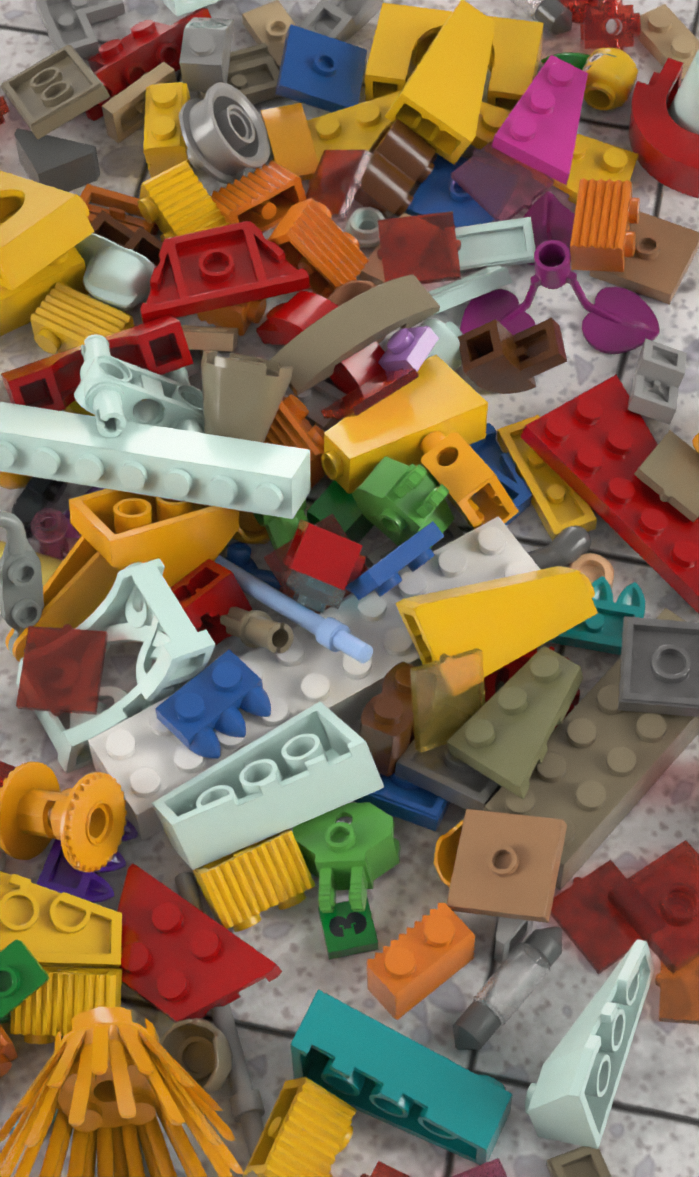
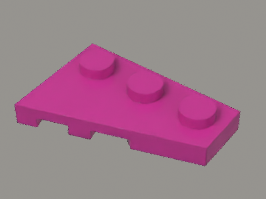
[491,55,588,185]

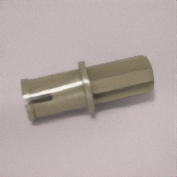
[220,607,294,654]

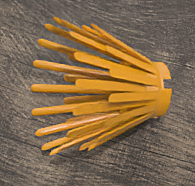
[0,1007,244,1177]

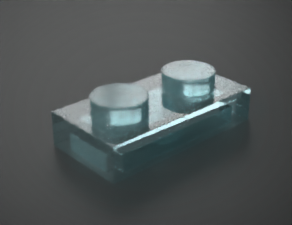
[286,569,346,613]

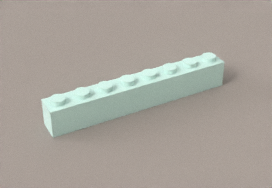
[0,402,311,519]

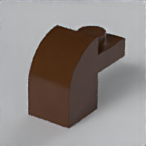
[458,317,567,394]

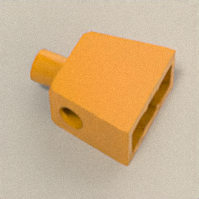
[420,430,519,529]

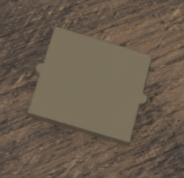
[634,430,699,522]

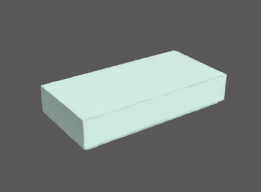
[445,217,536,275]
[428,266,512,314]

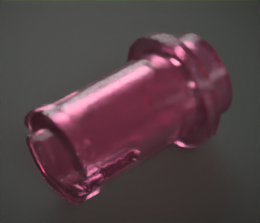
[31,508,69,560]

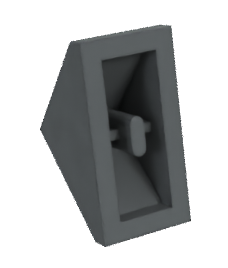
[14,128,100,192]

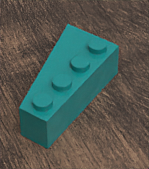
[290,989,512,1167]

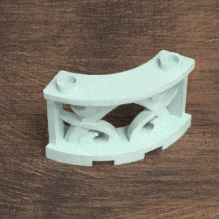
[16,558,215,774]

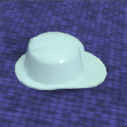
[74,233,156,312]

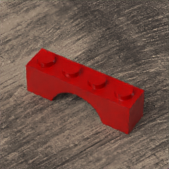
[1,314,194,411]

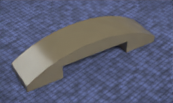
[271,274,440,396]

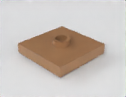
[589,212,699,305]
[446,809,567,923]

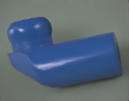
[225,542,284,592]

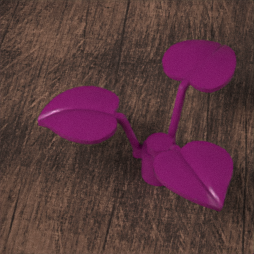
[460,191,660,354]

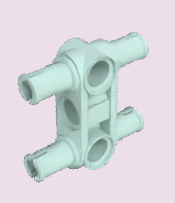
[74,334,204,438]

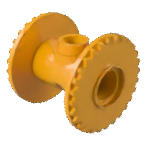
[0,761,127,872]

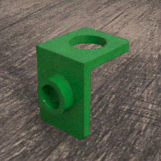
[0,940,49,1024]

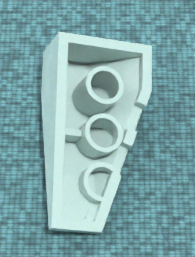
[525,940,655,1149]

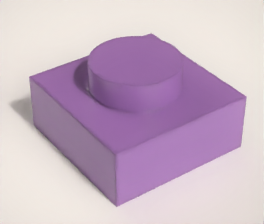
[378,326,439,375]

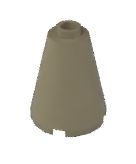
[201,350,293,443]

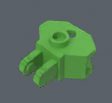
[352,456,455,549]
[293,802,401,913]

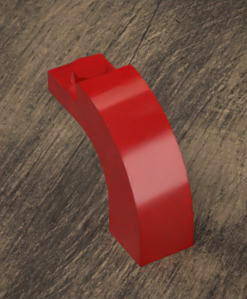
[629,58,699,198]
[255,291,401,406]

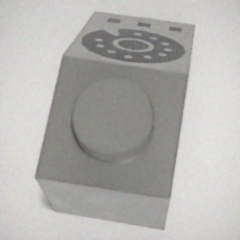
[180,17,234,92]

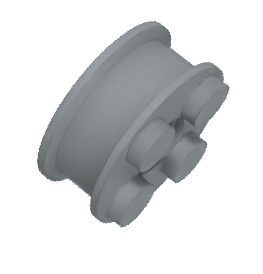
[179,82,270,184]

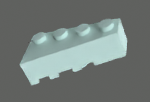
[152,701,385,870]

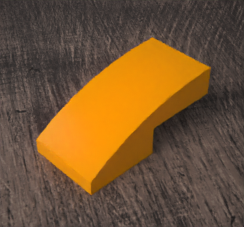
[260,103,320,181]

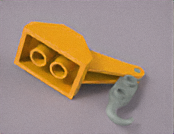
[0,489,240,662]

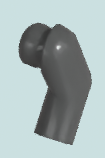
[527,526,591,569]

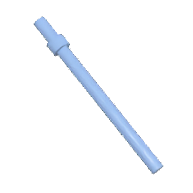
[215,555,373,663]

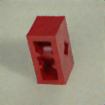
[283,519,366,590]
[141,559,253,646]

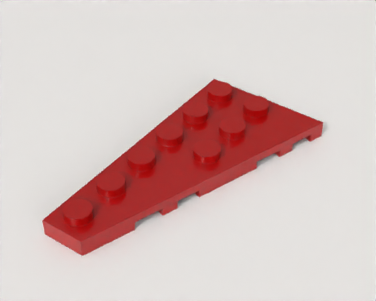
[520,374,699,614]

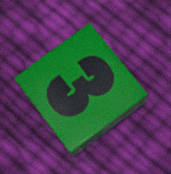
[318,898,378,960]

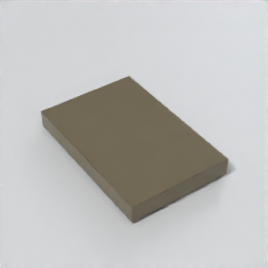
[1,45,110,140]

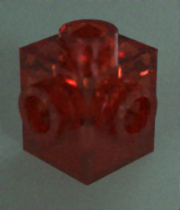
[579,0,641,50]

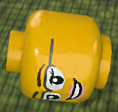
[582,48,638,110]

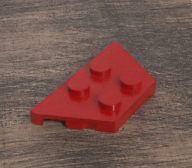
[140,220,310,323]
[117,863,282,1023]

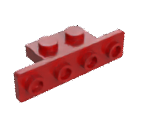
[85,7,211,121]

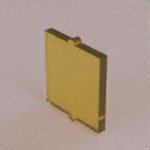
[410,648,485,752]

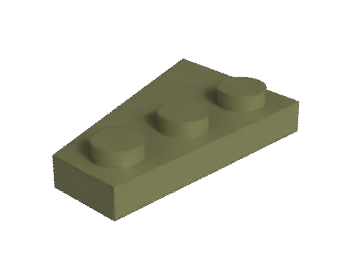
[447,646,584,800]

